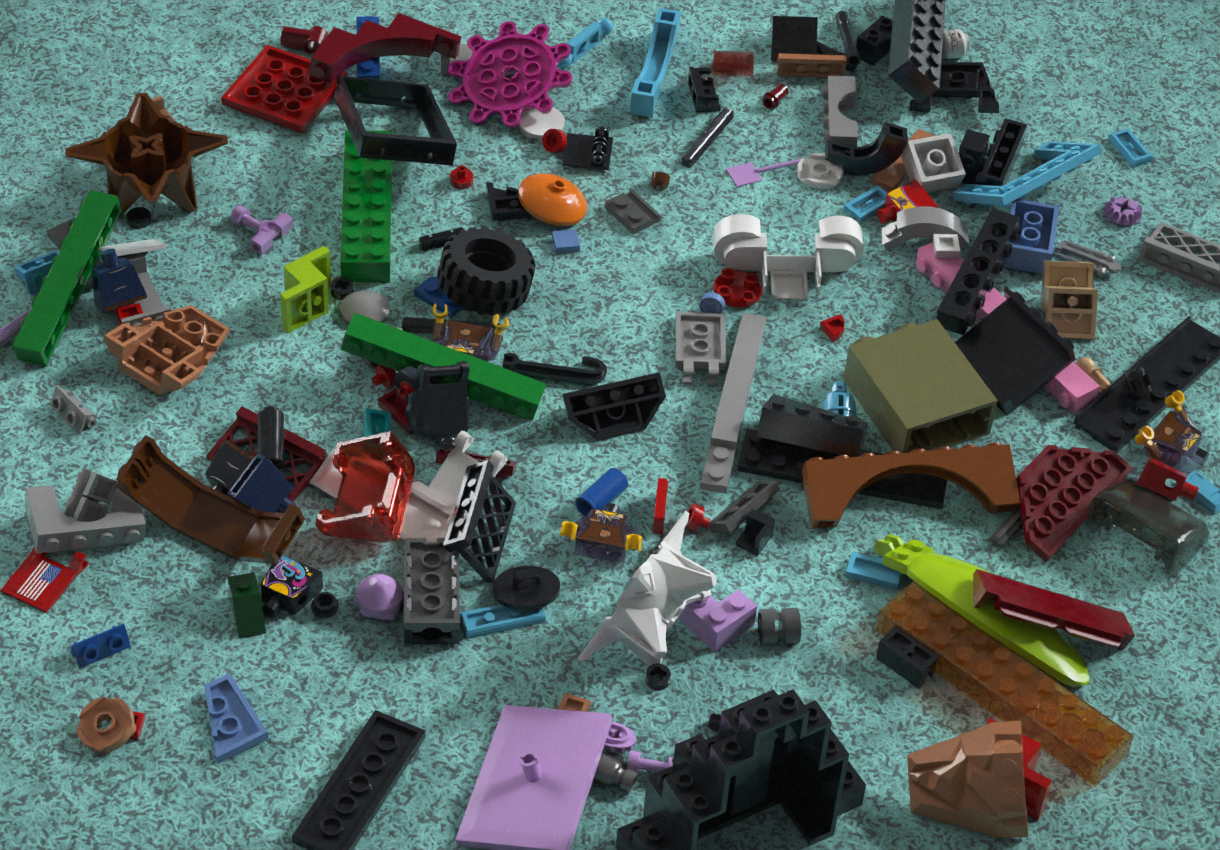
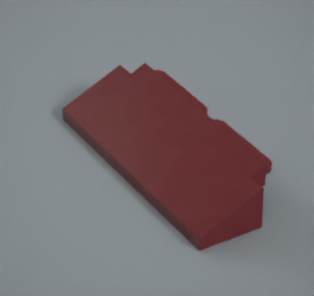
[973,569,1135,650]

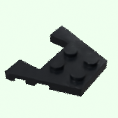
[909,62,999,113]

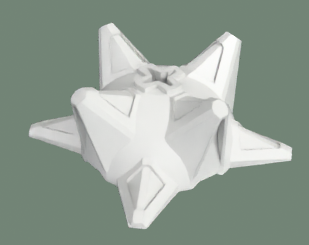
[577,511,717,666]

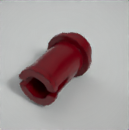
[762,83,789,109]

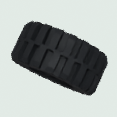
[437,227,536,316]

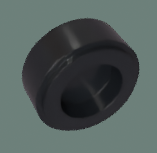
[127,207,151,229]

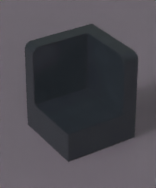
[736,509,775,556]

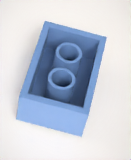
[1003,199,1060,274]

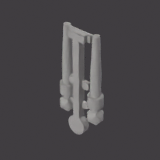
[1053,240,1121,278]

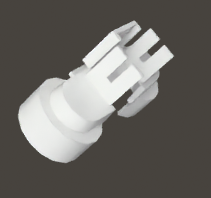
[713,214,864,300]

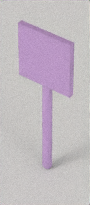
[726,158,802,187]

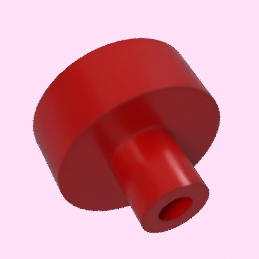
[542,129,567,152]
[450,165,474,189]
[371,365,397,389]
[685,503,710,532]

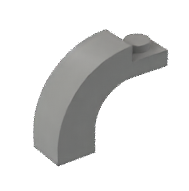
[881,207,969,249]

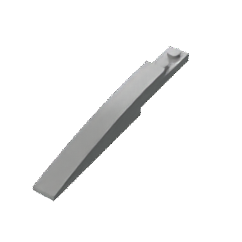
[701,313,767,494]

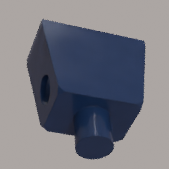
[227,453,296,513]

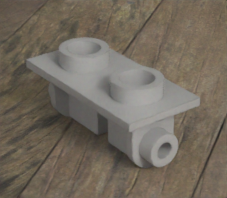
[50,385,97,435]

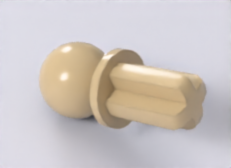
[1076,357,1111,394]

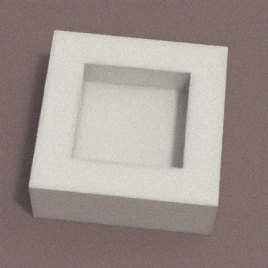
[932,234,960,258]

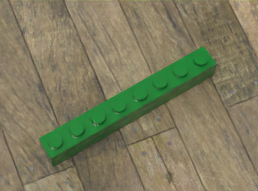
[12,190,122,367]
[341,313,546,420]

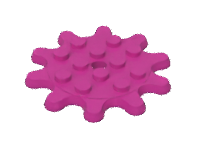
[448,21,572,128]

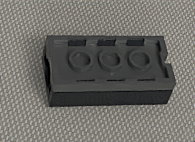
[404,538,460,644]

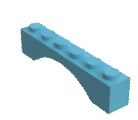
[630,8,681,118]

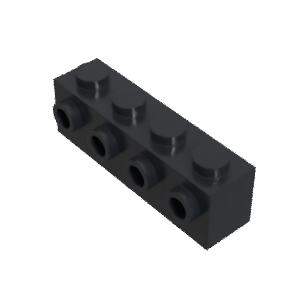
[975,118,1027,186]

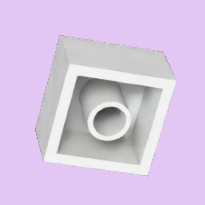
[901,133,966,193]

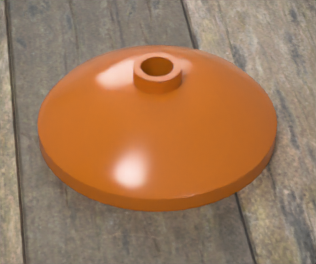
[518,173,587,226]

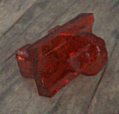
[712,51,755,77]

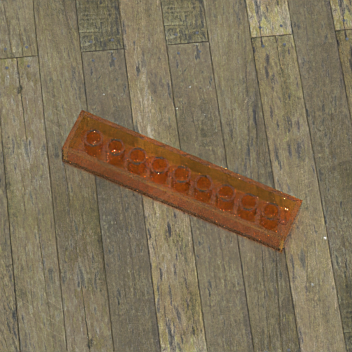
[875,582,1134,787]

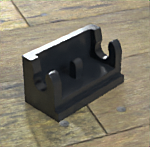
[688,66,721,113]
[876,626,939,689]

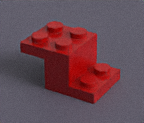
[986,718,1052,820]

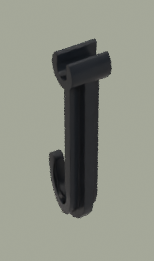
[502,353,607,384]

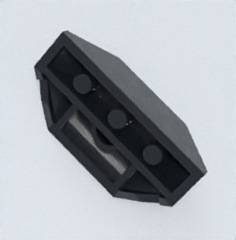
[562,372,666,440]

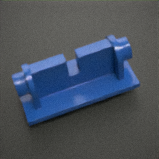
[69,623,131,668]

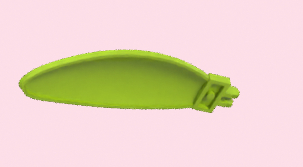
[874,534,1089,687]

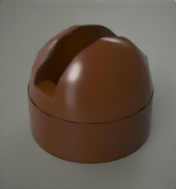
[651,172,671,191]

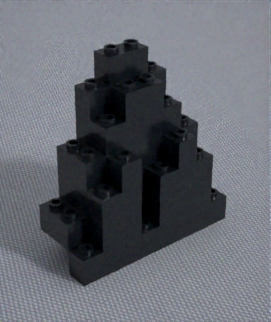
[616,689,866,850]

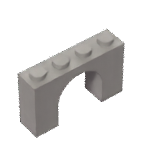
[25,479,146,554]

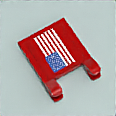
[1,546,88,613]

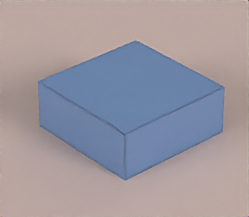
[552,229,580,254]

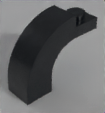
[824,122,908,176]

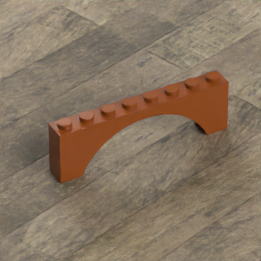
[802,442,1021,529]

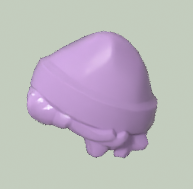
[354,574,404,620]

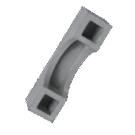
[822,76,858,147]

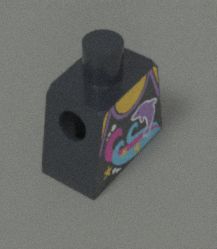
[261,555,323,618]

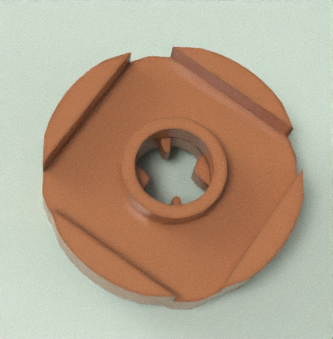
[77,697,136,755]

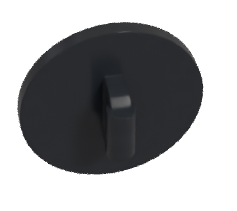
[492,566,560,610]

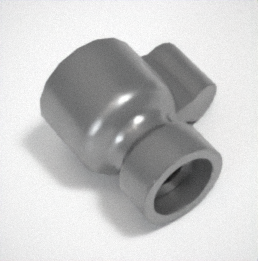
[593,750,638,794]

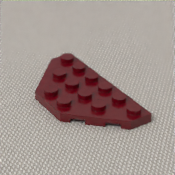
[1016,445,1133,562]

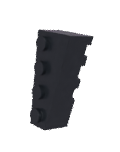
[757,394,868,457]

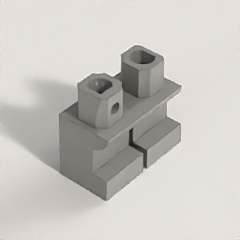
[64,468,117,522]

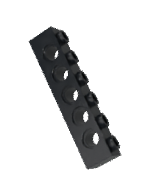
[937,209,1022,335]

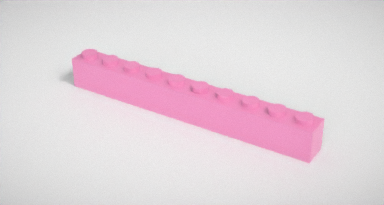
[915,242,1100,414]

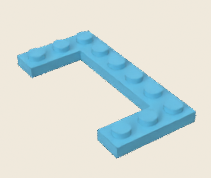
[953,141,1102,208]

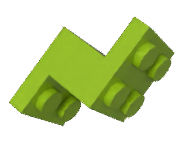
[280,246,331,334]

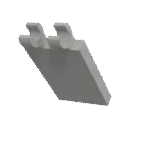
[675,312,726,386]

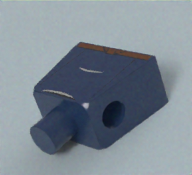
[92,249,148,313]

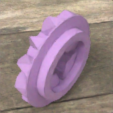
[1104,196,1142,225]
[603,722,636,753]

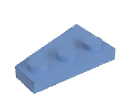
[204,673,269,764]

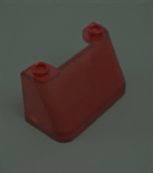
[315,431,415,543]

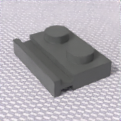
[604,189,661,234]

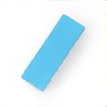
[460,604,546,638]

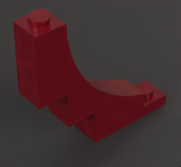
[309,13,462,83]

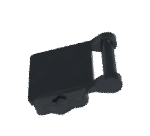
[405,361,470,437]

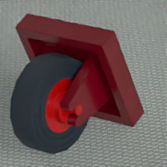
[378,366,431,435]

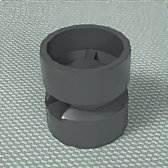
[757,608,801,645]

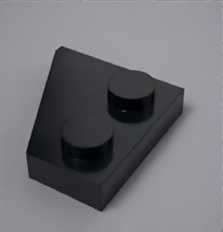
[486,182,533,221]

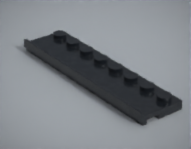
[1074,316,1220,453]

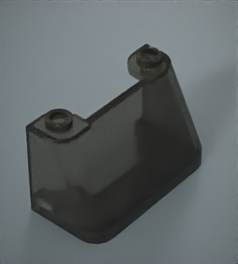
[1085,479,1209,579]

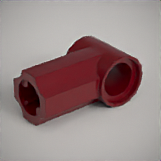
[280,26,328,54]

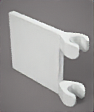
[98,239,166,263]
[429,431,507,503]

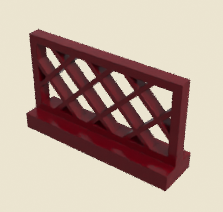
[206,406,328,502]

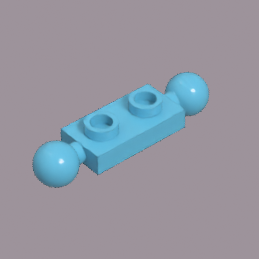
[557,18,613,69]

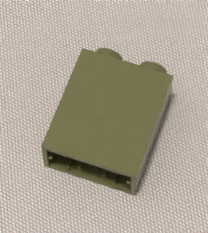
[843,319,998,453]

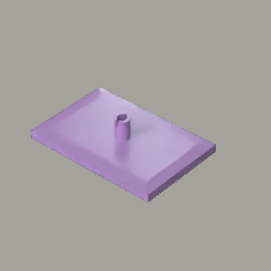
[455,705,613,850]

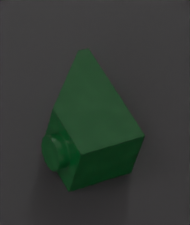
[227,572,266,638]

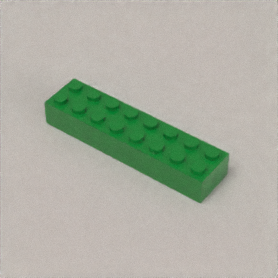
[340,131,392,283]

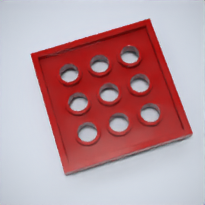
[221,45,348,133]

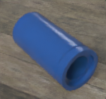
[575,468,628,518]

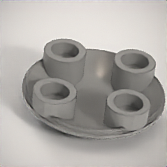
[340,290,390,324]

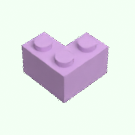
[678,589,757,652]

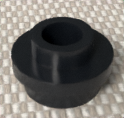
[311,592,339,618]

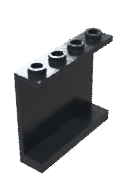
[955,287,1076,416]

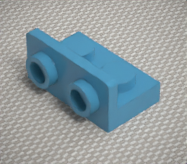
[13,250,60,295]

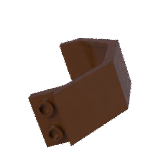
[115,435,305,565]

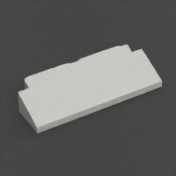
[309,448,456,542]

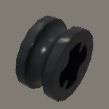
[331,277,353,300]
[645,663,671,691]

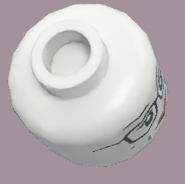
[942,29,969,60]

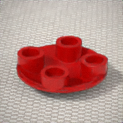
[713,268,762,308]

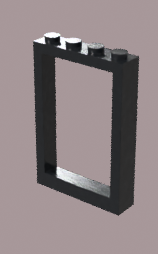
[334,76,457,166]

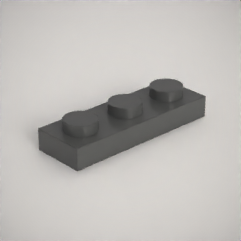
[709,481,780,534]

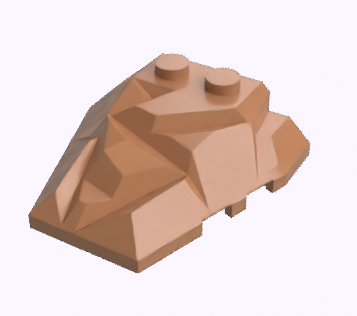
[104,305,230,395]
[907,721,1028,838]

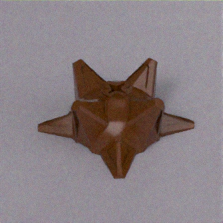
[65,93,228,219]

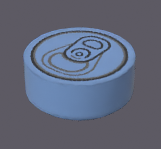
[699,292,725,314]

